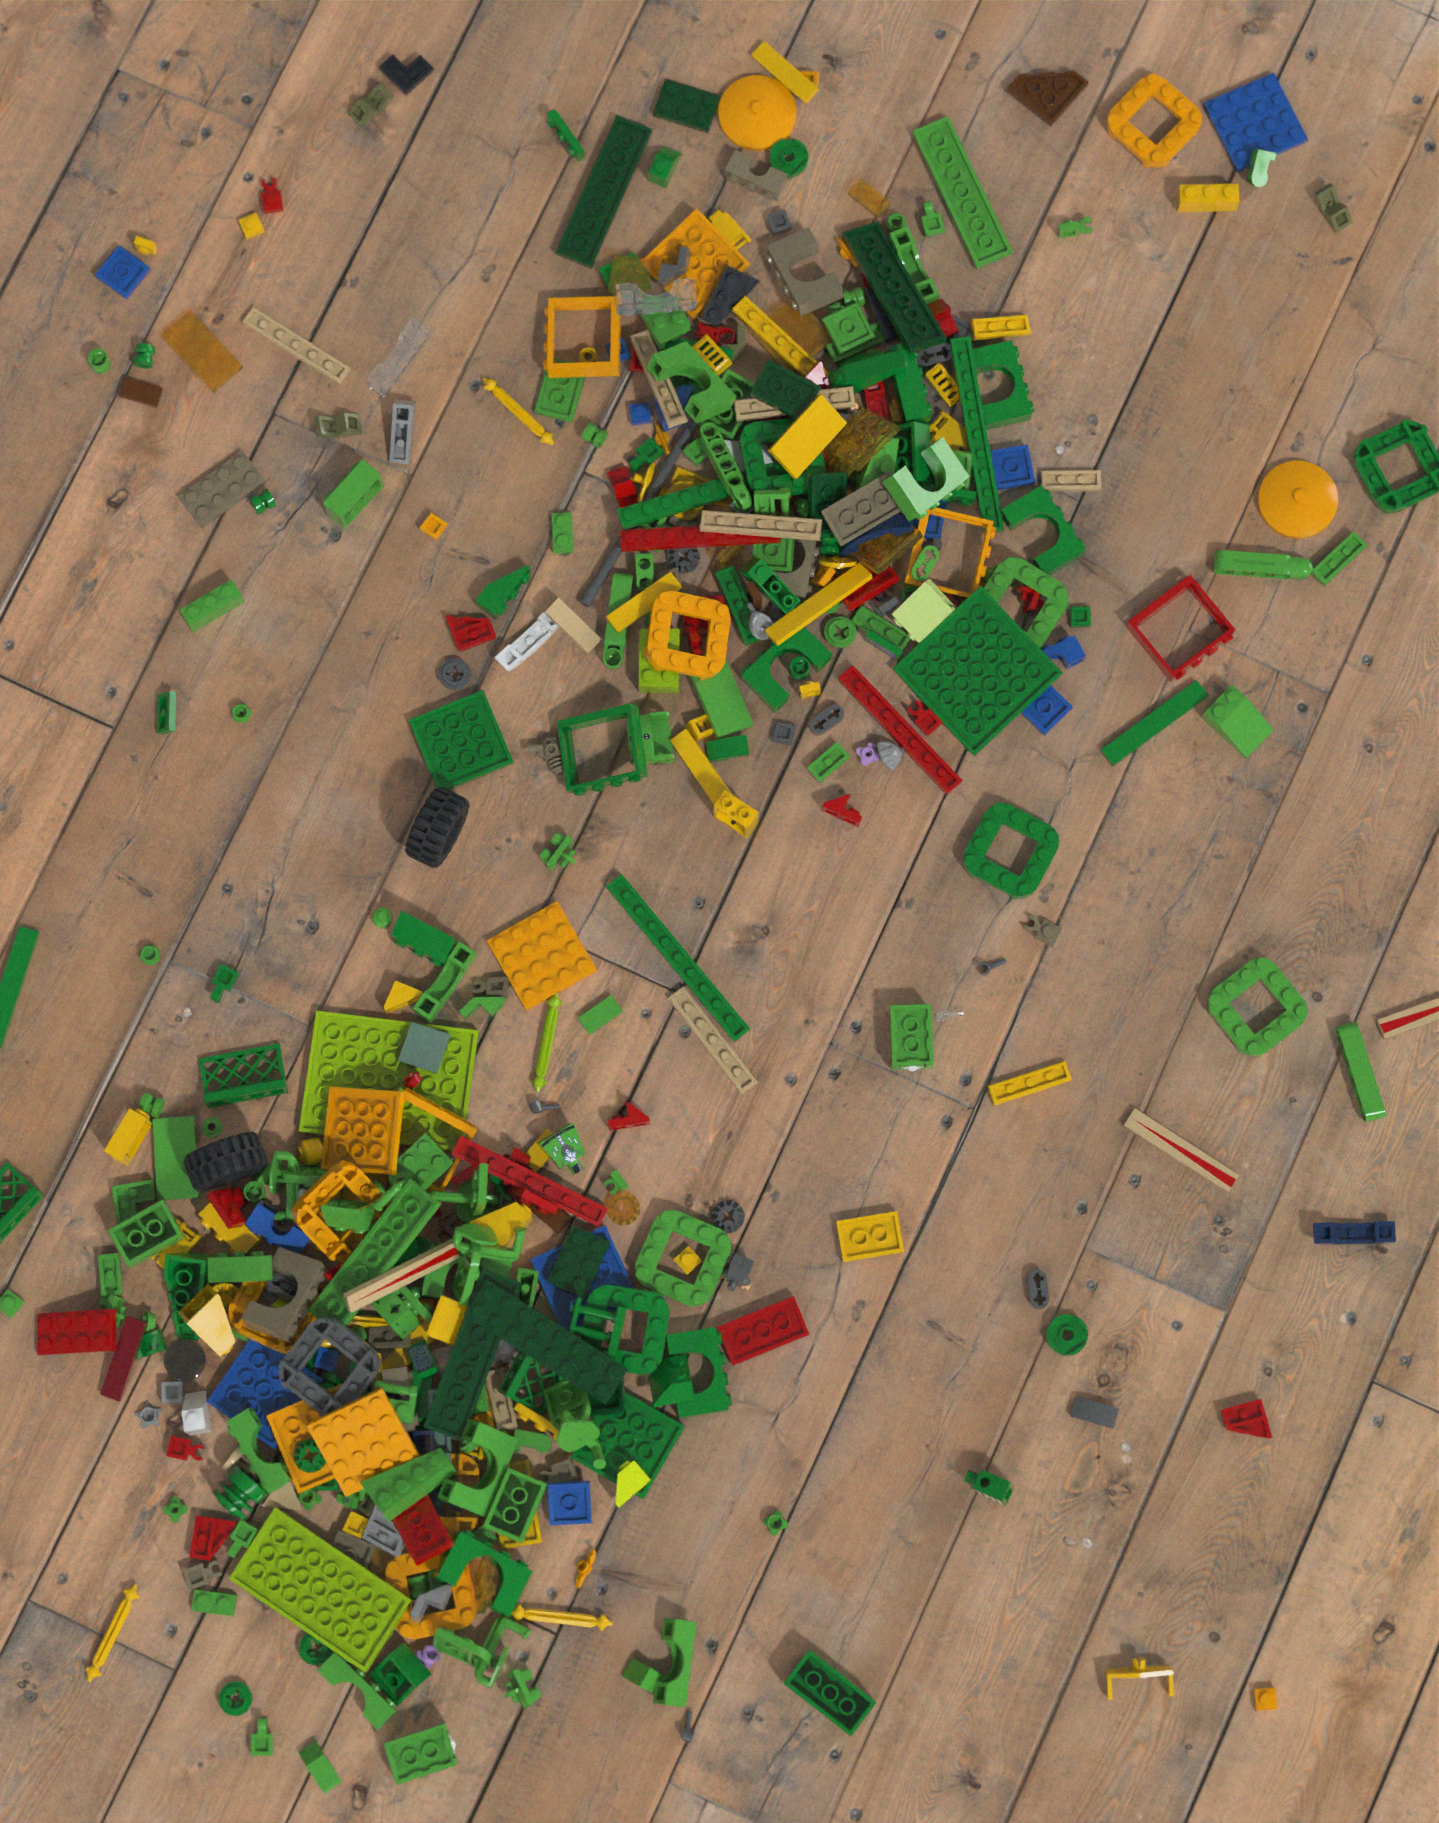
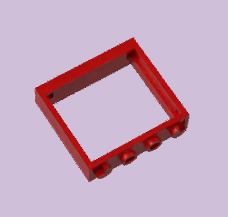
[1126,574,1236,682]

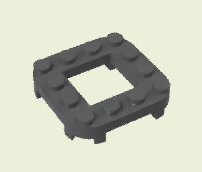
[278,1316,381,1417]

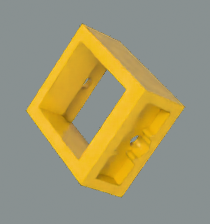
[713,790,759,839]
[104,1108,153,1167]

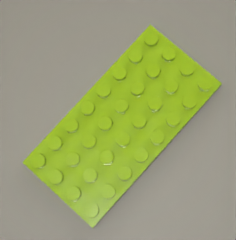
[229,1507,413,1672]

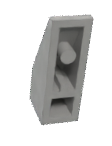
[389,399,416,464]

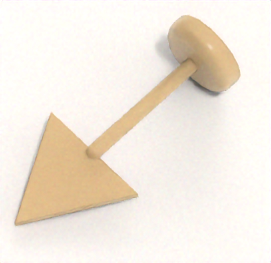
[222,1447,303,1510]

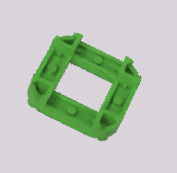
[984,557,1069,649]
[1207,957,1308,1057]
[635,1210,731,1308]

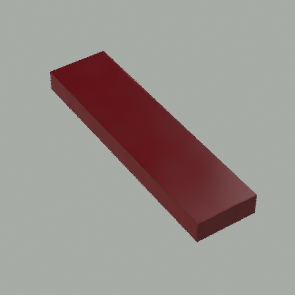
[100,1315,148,1402]

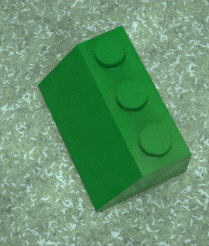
[884,422,932,486]
[391,910,457,968]

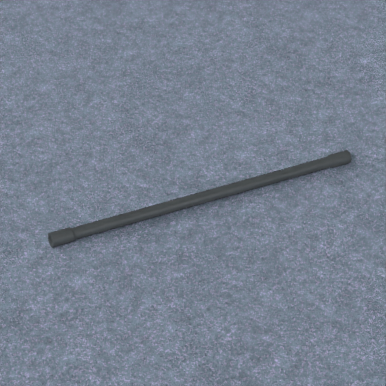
[579,371,725,608]

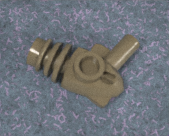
[526,736,564,776]

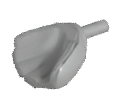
[747,603,774,640]
[876,741,904,770]

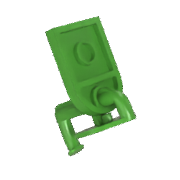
[372,1133,455,1211]
[269,1150,328,1221]
[430,1163,499,1223]
[452,1223,526,1306]
[543,1379,606,1469]
[433,1616,532,1689]

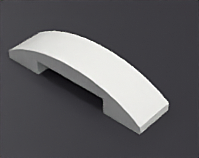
[495,612,559,672]

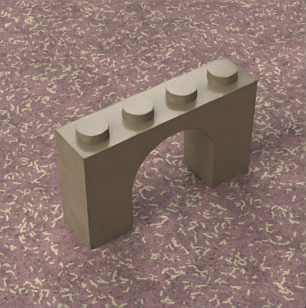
[765,227,843,317]
[759,513,821,602]
[241,1247,327,1343]

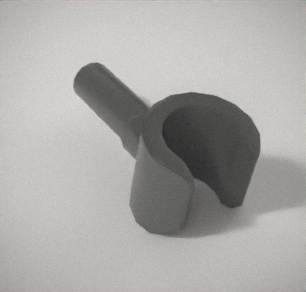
[921,538,942,551]
[978,958,1006,976]
[529,1100,559,1114]
[681,1711,695,1743]

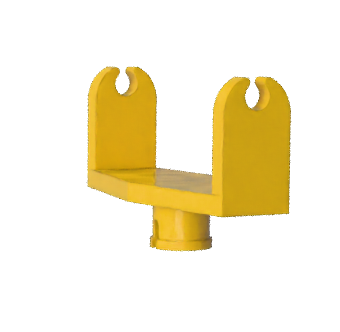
[1105,1657,1174,1700]

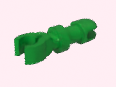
[489,1174,513,1208]

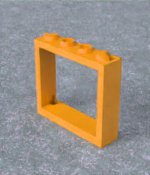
[543,296,621,378]
[904,508,996,599]
[403,1087,479,1192]

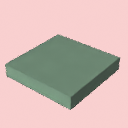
[398,1022,451,1074]

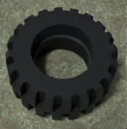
[405,787,470,868]
[184,1131,267,1192]

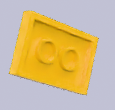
[836,1211,904,1263]

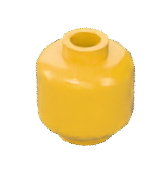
[297,1138,323,1166]

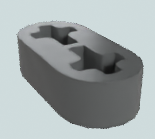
[917,343,952,366]
[810,704,844,736]
[1028,1269,1049,1310]

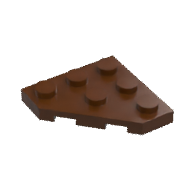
[1006,70,1089,127]

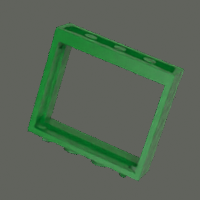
[557,703,648,796]

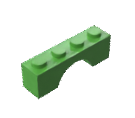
[889,226,939,304]
[413,942,477,1024]
[227,1407,293,1494]
[653,1618,696,1707]
[317,1652,397,1730]

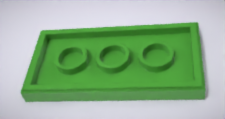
[690,658,754,739]
[152,1116,199,1201]

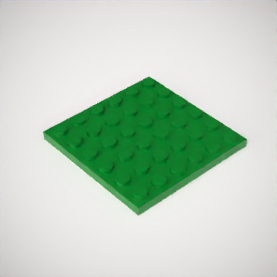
[893,586,1064,756]

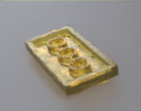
[161,310,243,393]

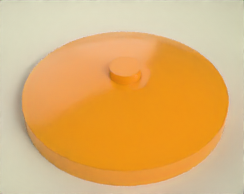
[718,75,796,151]
[1258,461,1338,539]

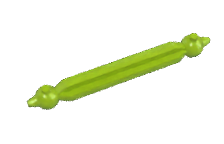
[531,993,563,1092]

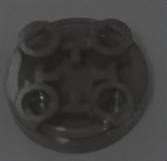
[164,1339,206,1381]

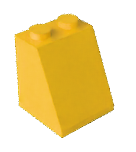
[469,1202,533,1248]
[178,1284,235,1357]
[426,1295,468,1346]

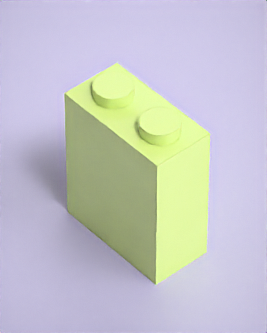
[892,579,957,643]

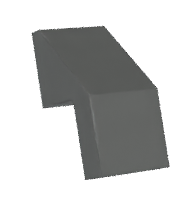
[658,246,691,288]

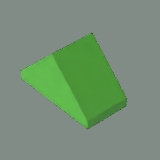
[622,1658,665,1694]

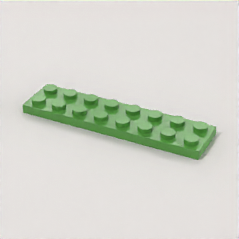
[912,116,1013,269]
[308,1179,441,1326]

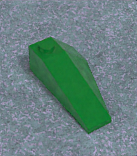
[829,349,908,394]
[163,1252,212,1341]

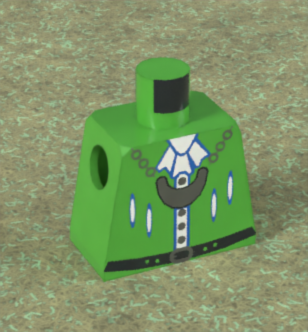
[537,1123,585,1175]

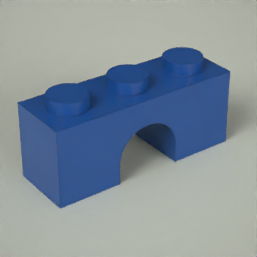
[1041,635,1086,670]
[245,1200,310,1254]

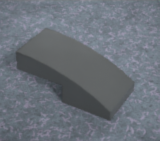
[1071,1396,1119,1429]

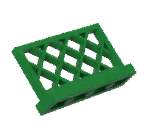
[199,1043,289,1108]
[0,1162,44,1243]
[498,1350,560,1415]

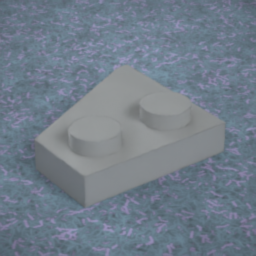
[362,1505,405,1557]

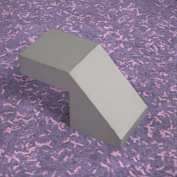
[410,1584,452,1623]

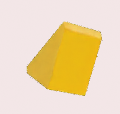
[384,981,423,1014]

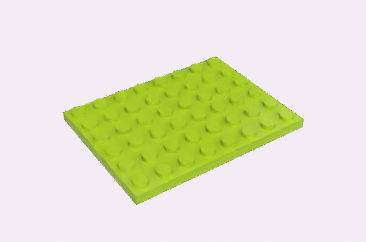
[299,1011,479,1151]

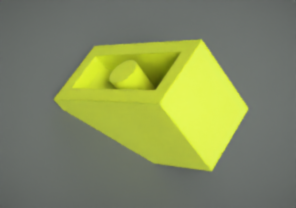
[616,1460,651,1508]

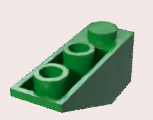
[739,557,801,615]
[475,565,531,619]

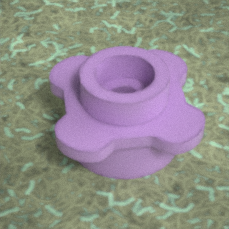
[856,743,880,766]
[416,1645,440,1668]

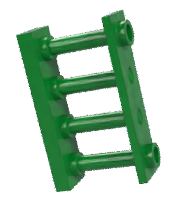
[556,1297,627,1382]

